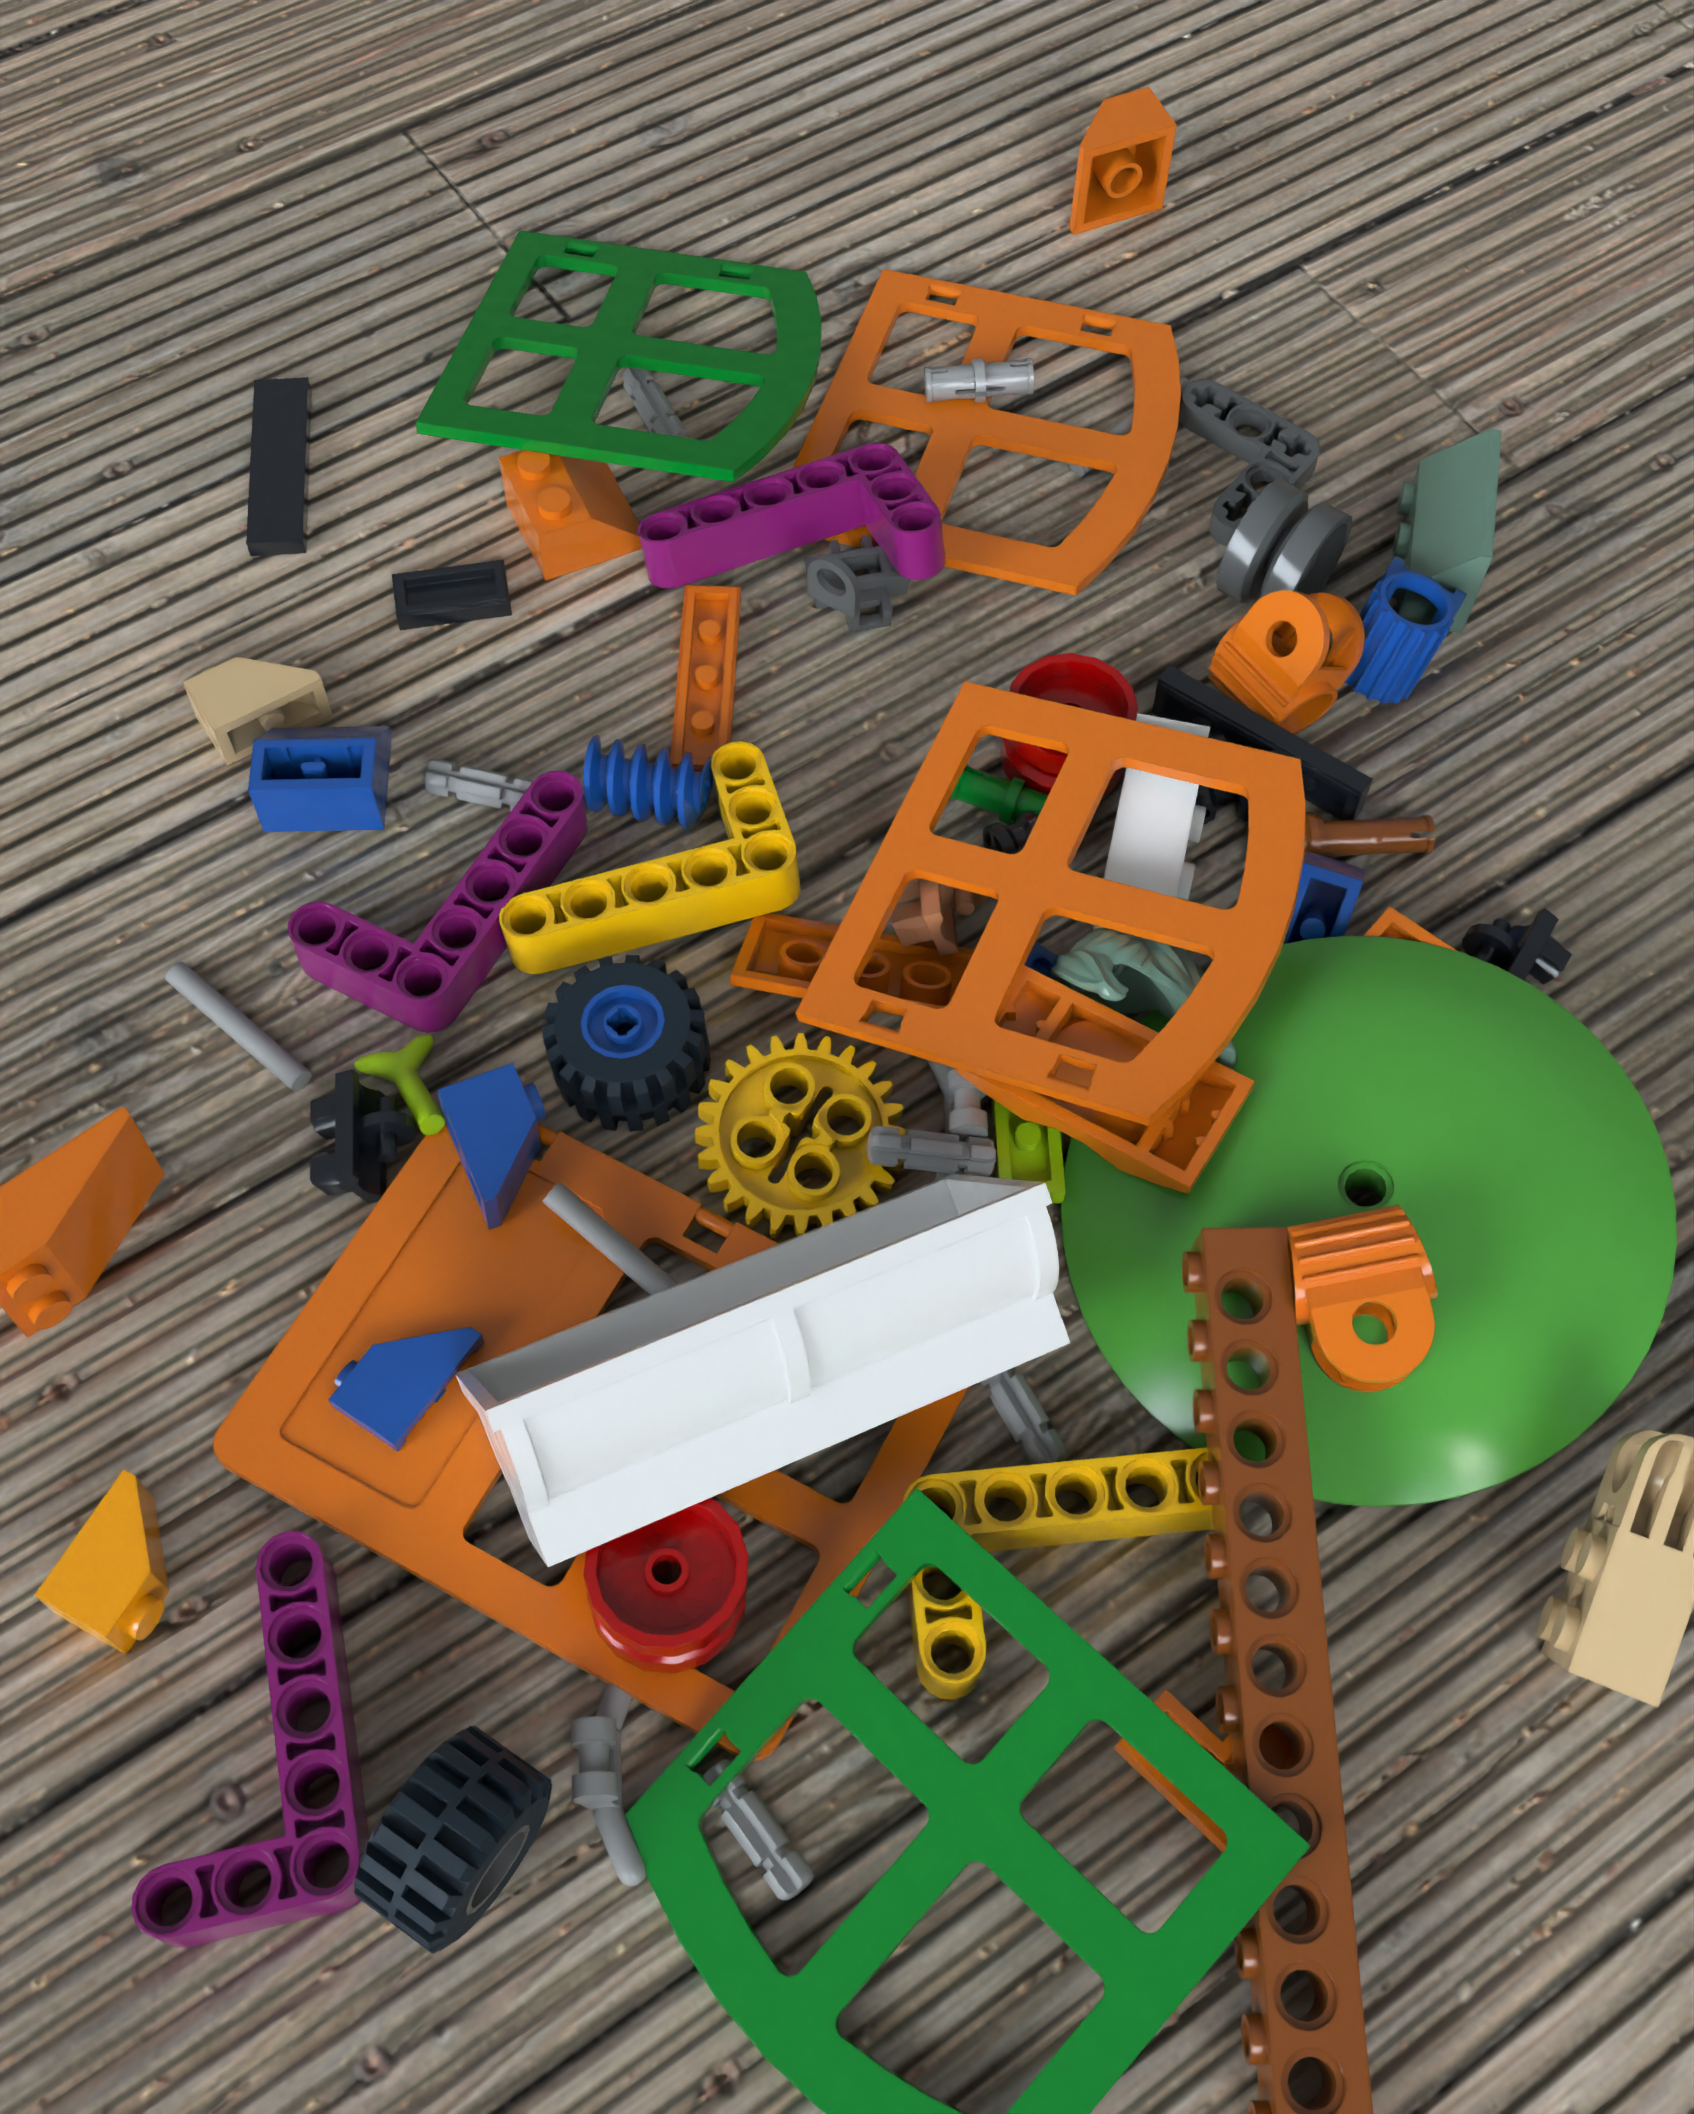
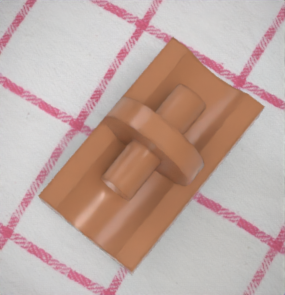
[892,832,988,956]

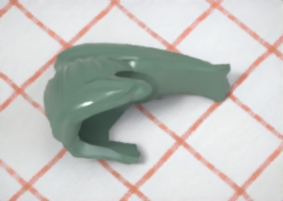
[1050,928,1237,1069]

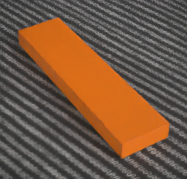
[670,585,741,772]

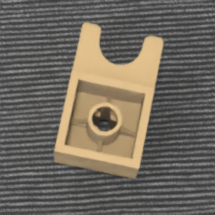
[1537,1429,1694,1708]

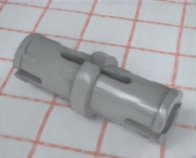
[924,358,1034,403]

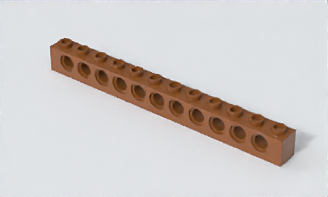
[1182,1227,1373,2114]

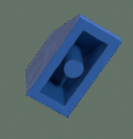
[1283,851,1365,944]
[437,1063,546,1230]
[328,1327,485,1452]

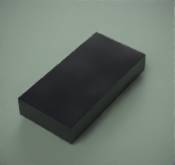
[392,560,512,630]

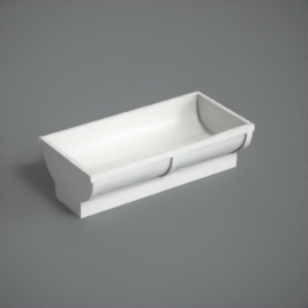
[455,1174,1070,1567]

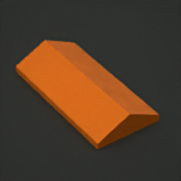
[730,913,975,1017]

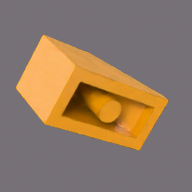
[34,1469,169,1654]

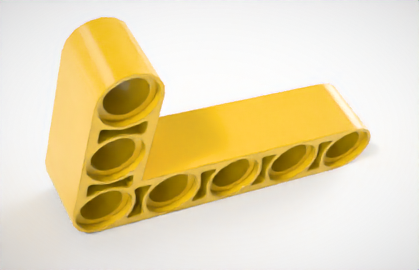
[499,741,801,975]
[903,1447,1213,1700]

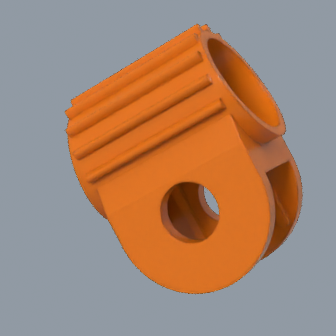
[1208,590,1365,735]
[1287,1205,1438,1393]

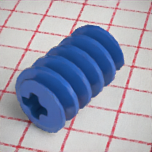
[583,735,713,830]

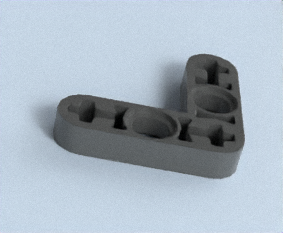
[1178,379,1320,546]

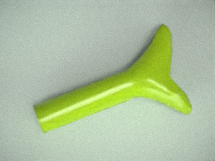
[354,1033,445,1136]

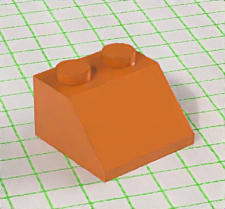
[1069,87,1177,235]
[499,450,642,581]

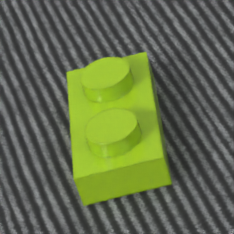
[991,1098,1066,1204]

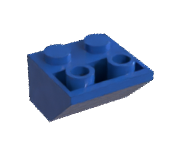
[248,726,392,832]

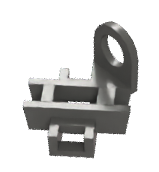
[804,534,910,633]

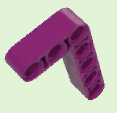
[637,443,946,588]
[288,771,588,1033]
[131,1531,369,1948]

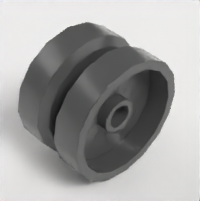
[1216,478,1352,604]

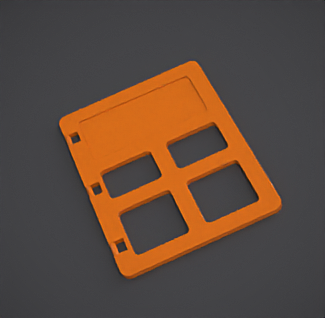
[213,1112,970,1762]

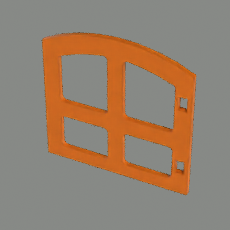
[793,269,1181,596]
[795,681,1306,1126]

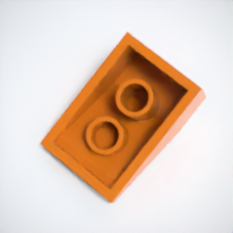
[0,1106,165,1338]

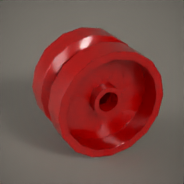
[1000,653,1138,798]
[583,1498,749,1673]

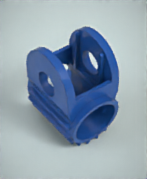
[1344,556,1467,704]

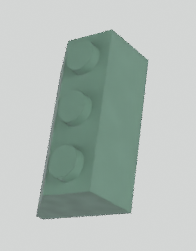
[1391,429,1502,633]

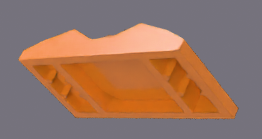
[956,965,1255,1194]

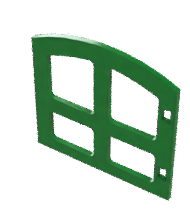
[416,230,822,482]
[625,1488,1311,2114]

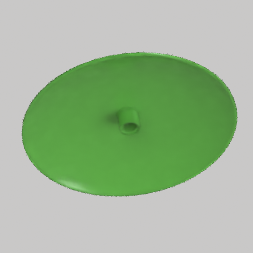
[1061,936,1677,1507]

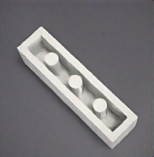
[1093,713,1210,930]

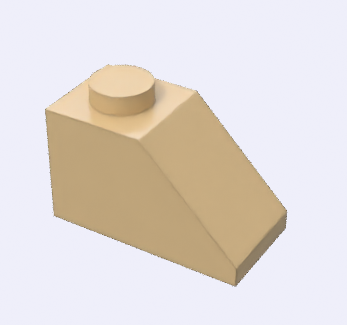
[183,657,332,766]

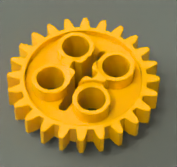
[695,1033,907,1239]

